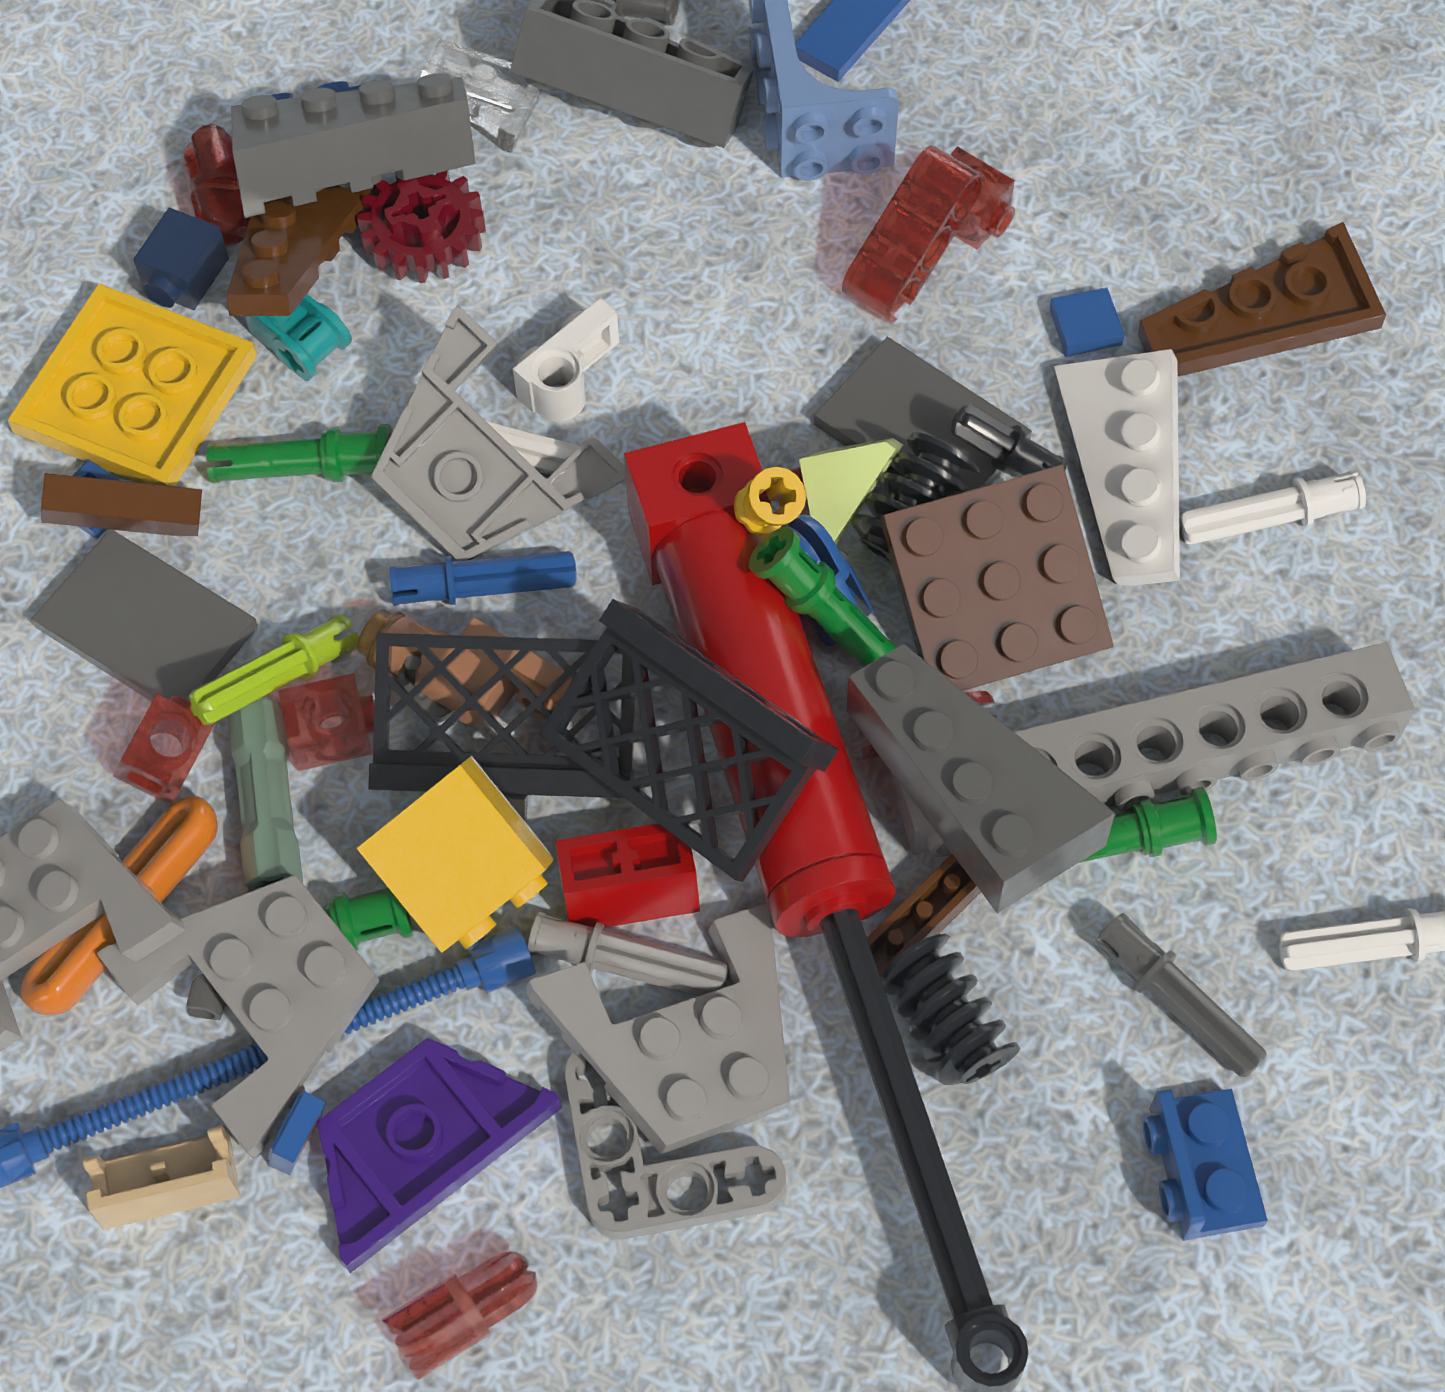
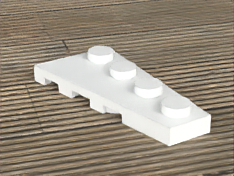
[1054,349,1180,586]

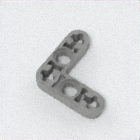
[565,1052,786,1239]

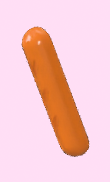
[20,796,218,1016]

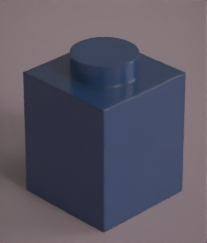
[133,207,229,311]

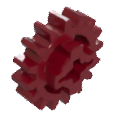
[357,171,486,283]

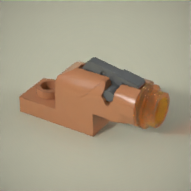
[357,609,573,730]

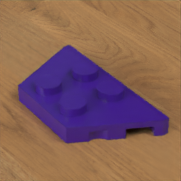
[317,1038,562,1273]

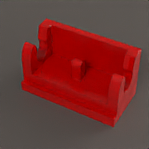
[555,823,700,928]

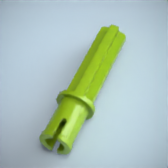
[189,614,359,725]

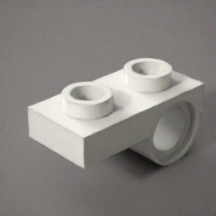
[513,298,619,421]

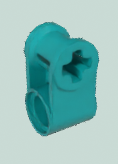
[245,294,352,381]

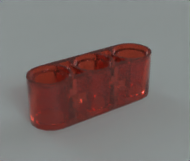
[842,145,984,323]

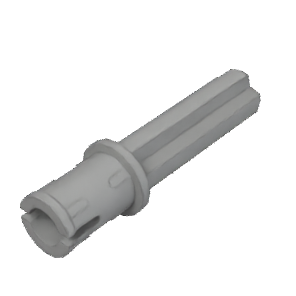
[528,911,727,996]

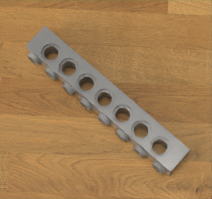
[891,642,1415,857]

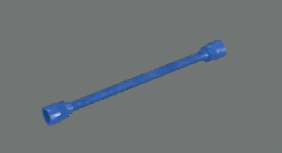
[0,924,536,1188]

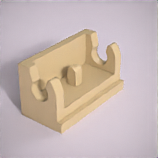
[83,1125,241,1230]

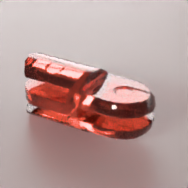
[180,124,250,246]
[382,1251,537,1380]

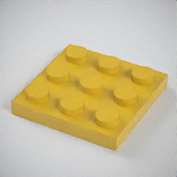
[7,283,257,487]

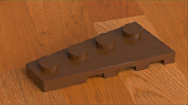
[226,185,378,316]
[1138,222,1386,377]

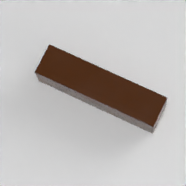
[41,473,202,536]
[867,854,981,977]

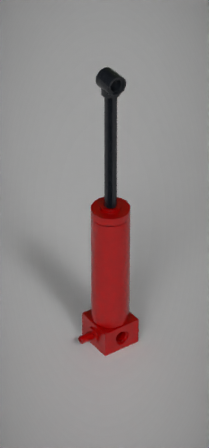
[624,422,1029,1392]

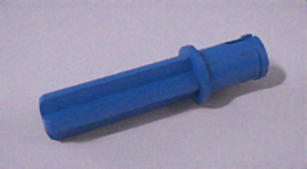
[389,551,577,606]

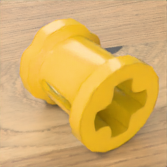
[734,467,806,536]

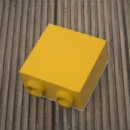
[356,756,555,953]

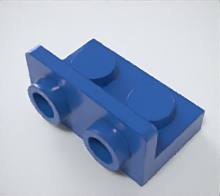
[1142,1089,1268,1241]

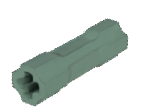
[227,698,303,893]

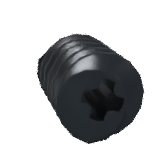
[851,432,980,566]
[881,934,1021,1085]

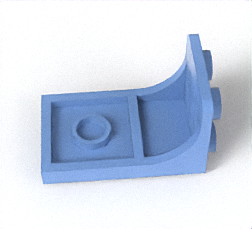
[749,0,899,181]

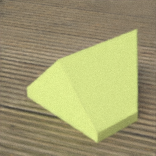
[799,438,903,545]

